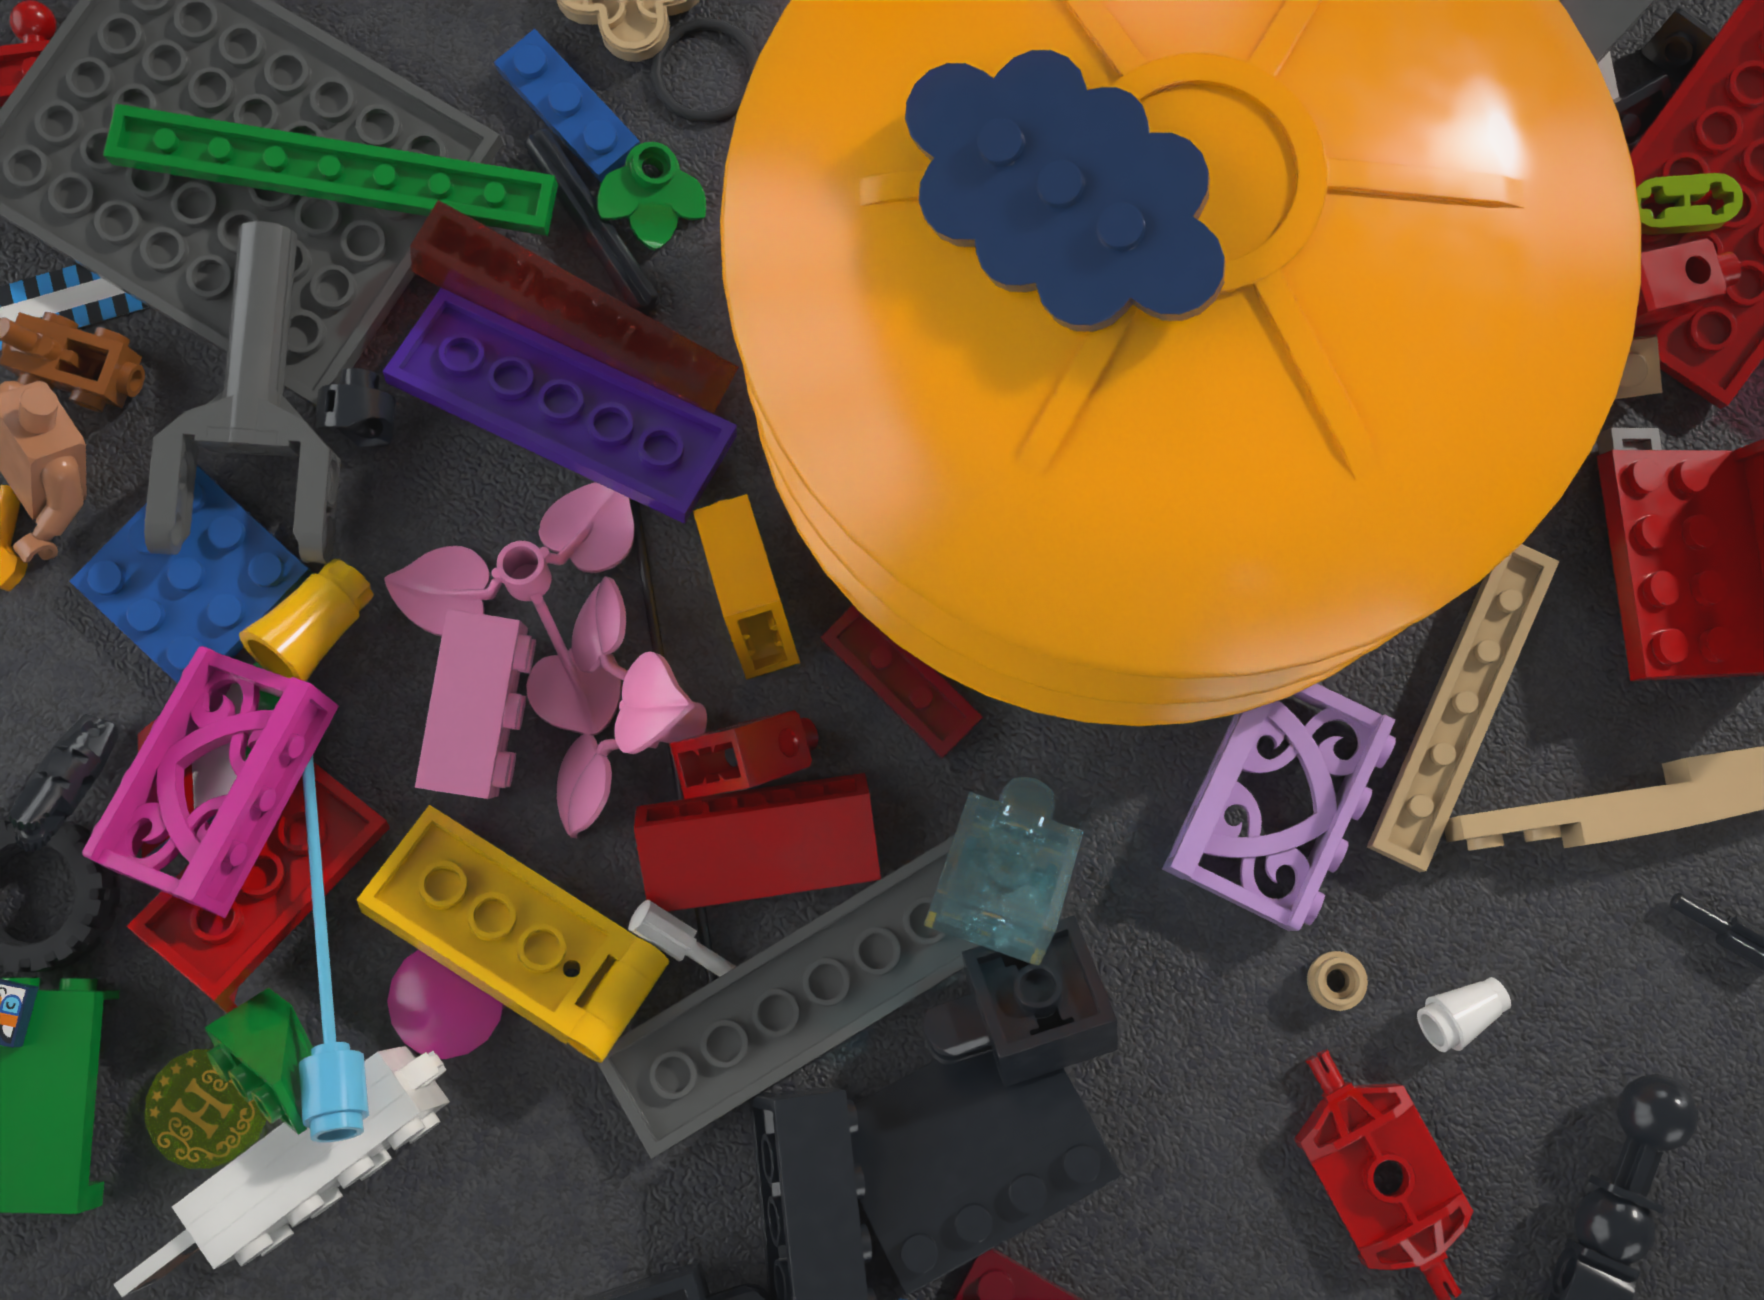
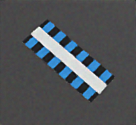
[0,264,149,351]

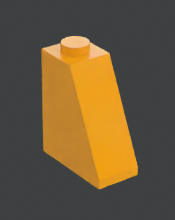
[693,494,800,680]

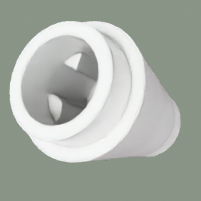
[1417,977,1511,1052]

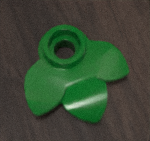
[597,142,706,251]

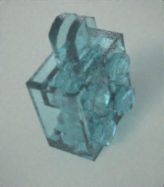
[924,777,1084,966]

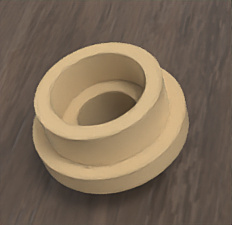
[1307,951,1368,1011]

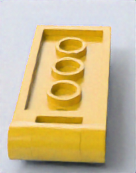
[356,805,669,1063]

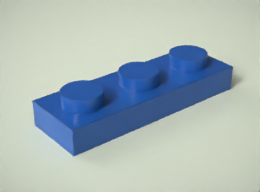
[494,29,641,183]

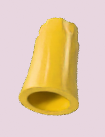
[239,559,374,682]

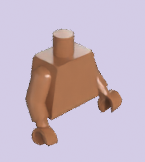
[0,381,87,563]

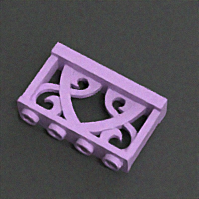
[1162,683,1396,931]

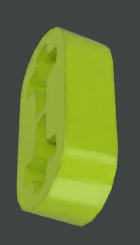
[1636,173,1743,235]

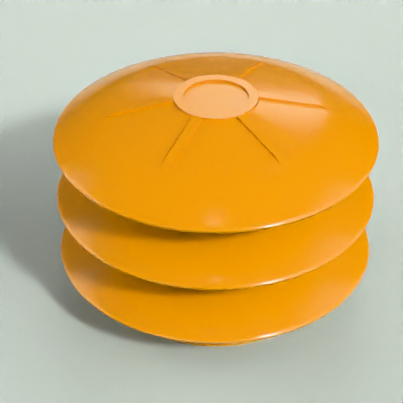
[720,0,1641,726]

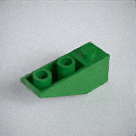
[204,987,313,1135]

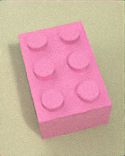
[415,608,536,799]

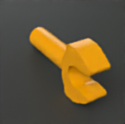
[0,485,28,592]

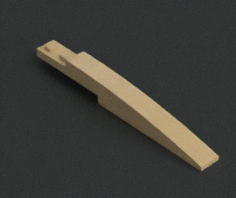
[1444,746,1764,851]

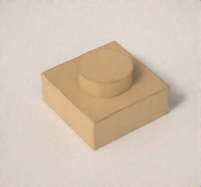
[1615,334,1662,399]

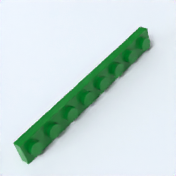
[103,104,558,236]

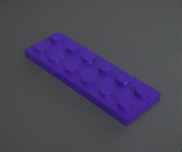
[383,288,737,524]

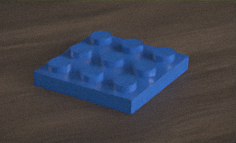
[69,464,315,684]

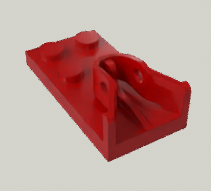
[127,763,390,1013]

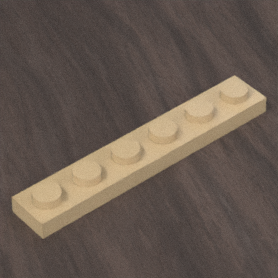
[1367,544,1559,872]

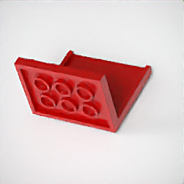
[1597,439,1764,681]

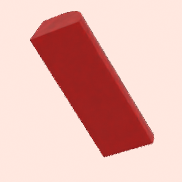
[634,773,881,912]

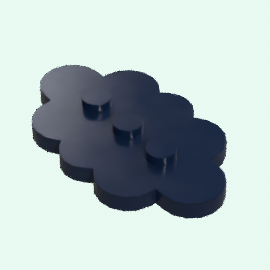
[905,50,1225,332]

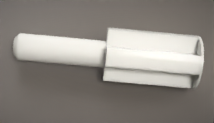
[628,900,736,977]

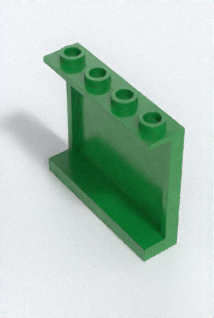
[0,977,120,1214]

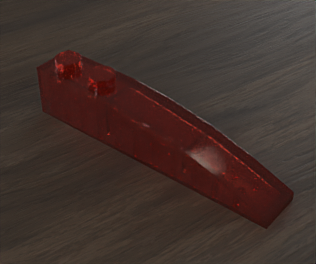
[410,200,739,414]

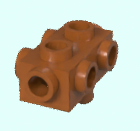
[0,312,145,413]

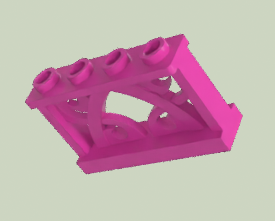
[82,646,339,918]

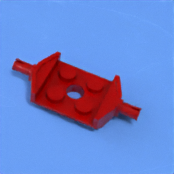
[1294,1049,1473,1300]

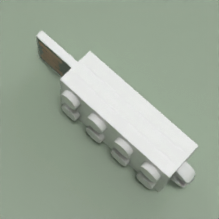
[113,1045,450,1297]

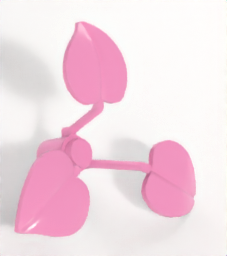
[384,482,635,736]
[557,576,707,839]

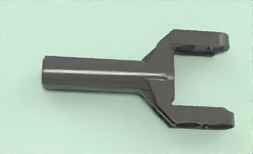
[144,221,341,564]

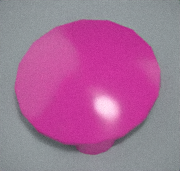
[387,949,505,1059]

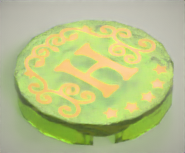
[144,1048,267,1169]

